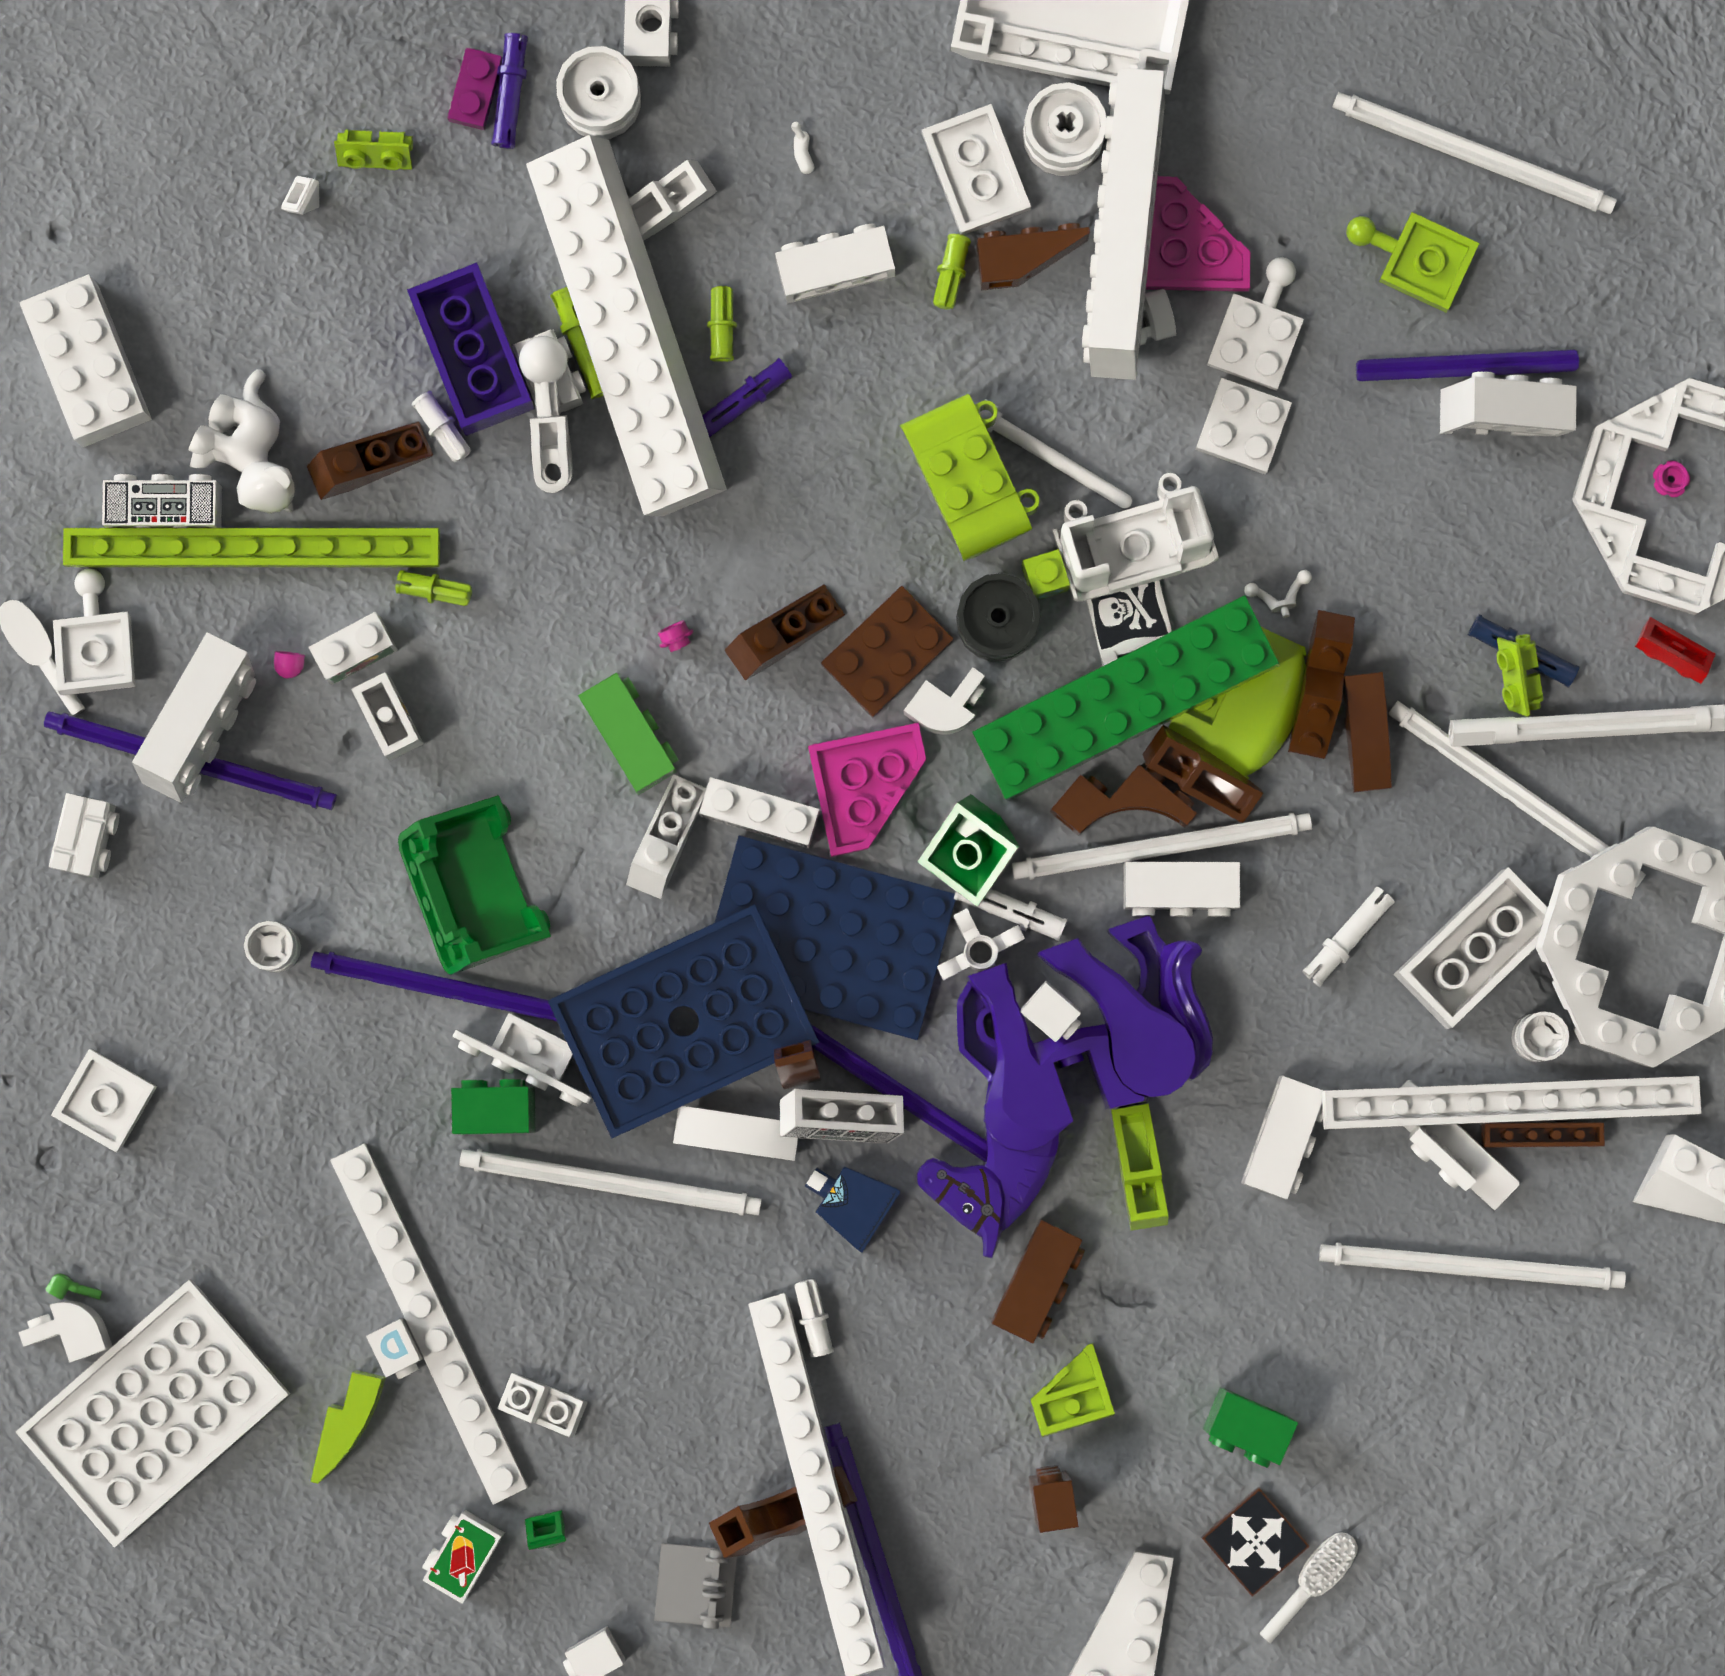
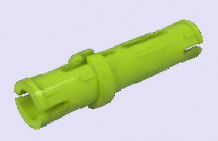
[550,287,604,399]

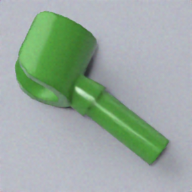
[46,1273,102,1300]

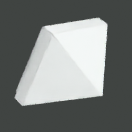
[281,176,319,215]

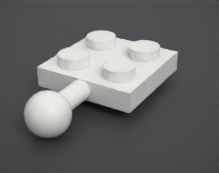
[1207,257,1304,391]
[53,569,135,696]

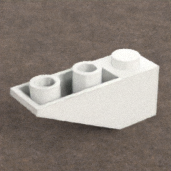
[626,774,706,899]

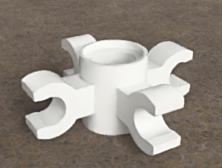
[937,909,1025,981]

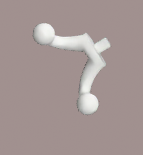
[1244,570,1312,618]

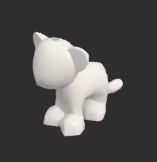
[188,369,295,513]

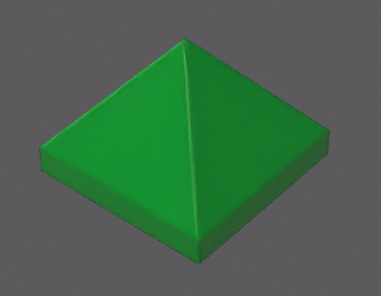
[525,1510,566,1550]

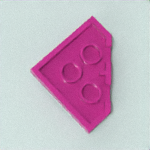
[1146,176,1250,292]
[808,723,926,857]

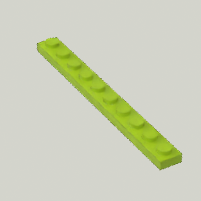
[63,528,440,567]

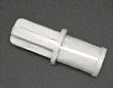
[412,391,471,462]
[795,1279,834,1357]

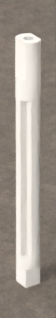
[1448,704,1725,747]

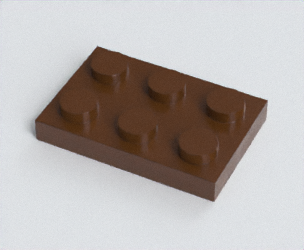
[821,586,954,718]

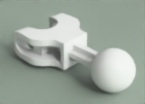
[519,336,573,493]

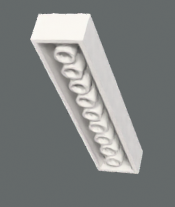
[526,135,727,516]

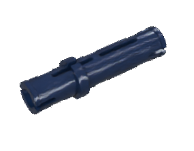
[1468,614,1580,688]

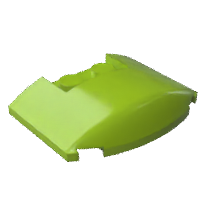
[1168,627,1306,779]

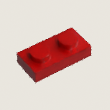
[1635,617,1716,684]

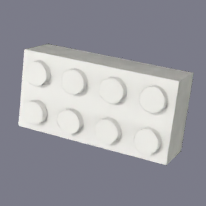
[19,274,152,447]
[132,632,256,803]
[1393,867,1548,1029]

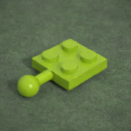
[1346,212,1479,313]

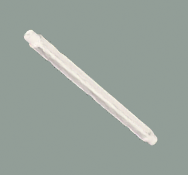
[1332,92,1617,214]
[1388,700,1646,887]
[1012,813,1312,880]
[460,1149,762,1216]
[1319,1243,1626,1290]

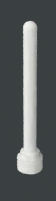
[979,399,1132,509]

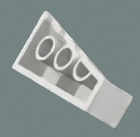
[1633,1135,1725,1224]

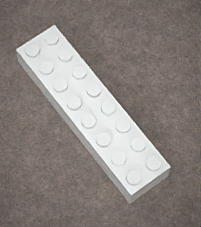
[1082,68,1165,380]

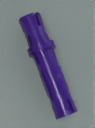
[491,33,528,149]
[702,358,793,437]

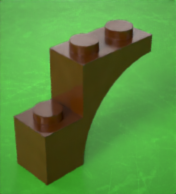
[1288,610,1355,759]
[1050,765,1197,836]
[709,1466,858,1558]

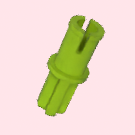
[933,234,971,310]
[707,286,737,362]
[395,570,472,606]

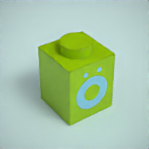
[1021,549,1070,600]

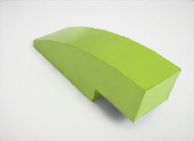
[1111,1104,1169,1231]
[310,1370,386,1484]

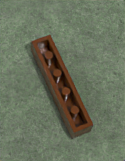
[1481,1123,1605,1147]

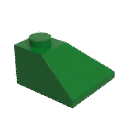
[918,794,1020,907]

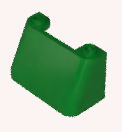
[398,795,551,975]

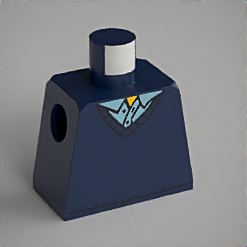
[805,1166,901,1253]

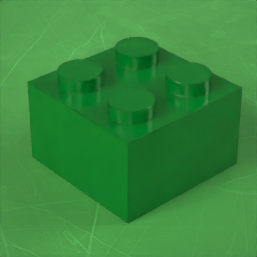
[451,1079,536,1134]
[1203,1387,1298,1468]

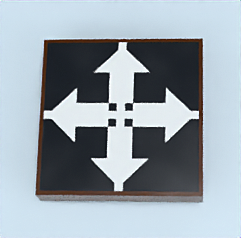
[1201,1487,1310,1597]

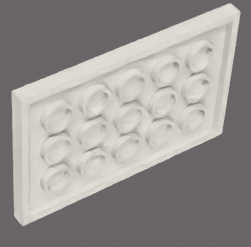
[16,1279,290,1548]

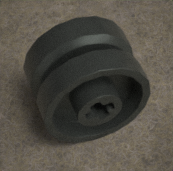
[956,573,1040,662]

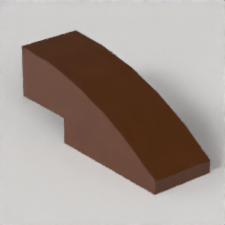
[1343,672,1392,793]
[1142,725,1264,823]
[774,1040,821,1090]

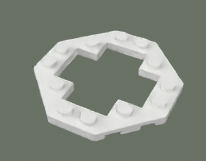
[1572,378,1725,615]
[1536,827,1725,1068]

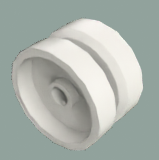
[556,46,641,139]
[1023,82,1106,176]

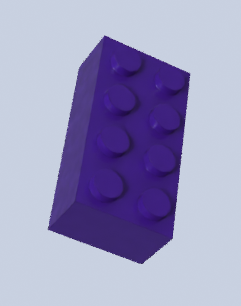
[407,262,535,436]

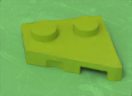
[1030,1343,1115,1438]

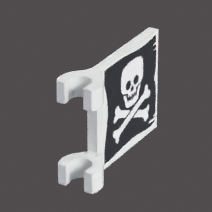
[1086,580,1172,666]

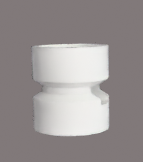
[1140,289,1176,346]
[244,921,301,973]
[1511,1011,1569,1062]

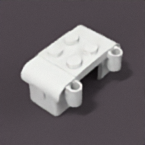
[1053,473,1219,601]

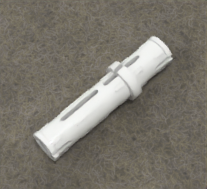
[1302,887,1395,987]
[953,889,1067,941]

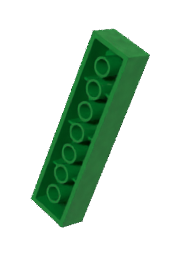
[972,595,1280,801]

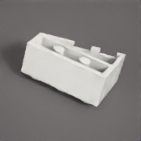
[1440,372,1577,437]

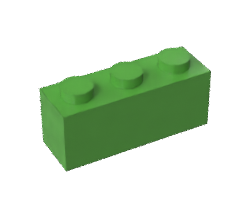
[578,672,678,796]

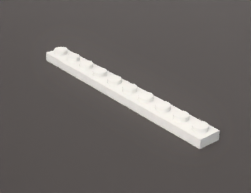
[1322,1076,1701,1129]
[330,1143,528,1505]
[748,1293,886,1676]

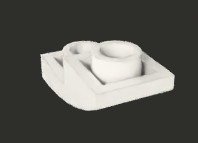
[498,1373,587,1438]

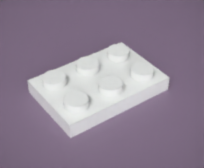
[922,104,1031,235]

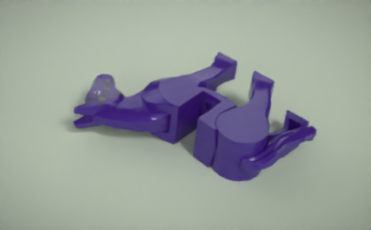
[917,915,1213,1258]

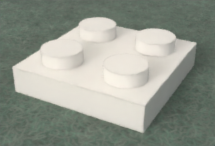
[1195,378,1292,475]
[51,1049,157,1153]

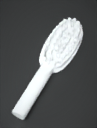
[0,600,85,716]
[1259,1532,1358,1644]

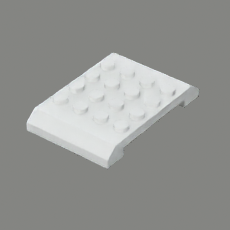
[951,0,1189,94]

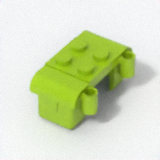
[899,394,1039,561]

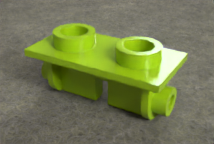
[334,129,413,170]
[1497,634,1544,716]

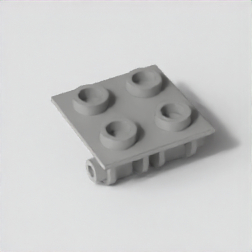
[654,1543,737,1629]

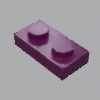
[447,47,502,131]

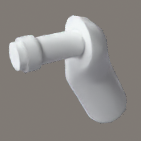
[791,122,815,174]

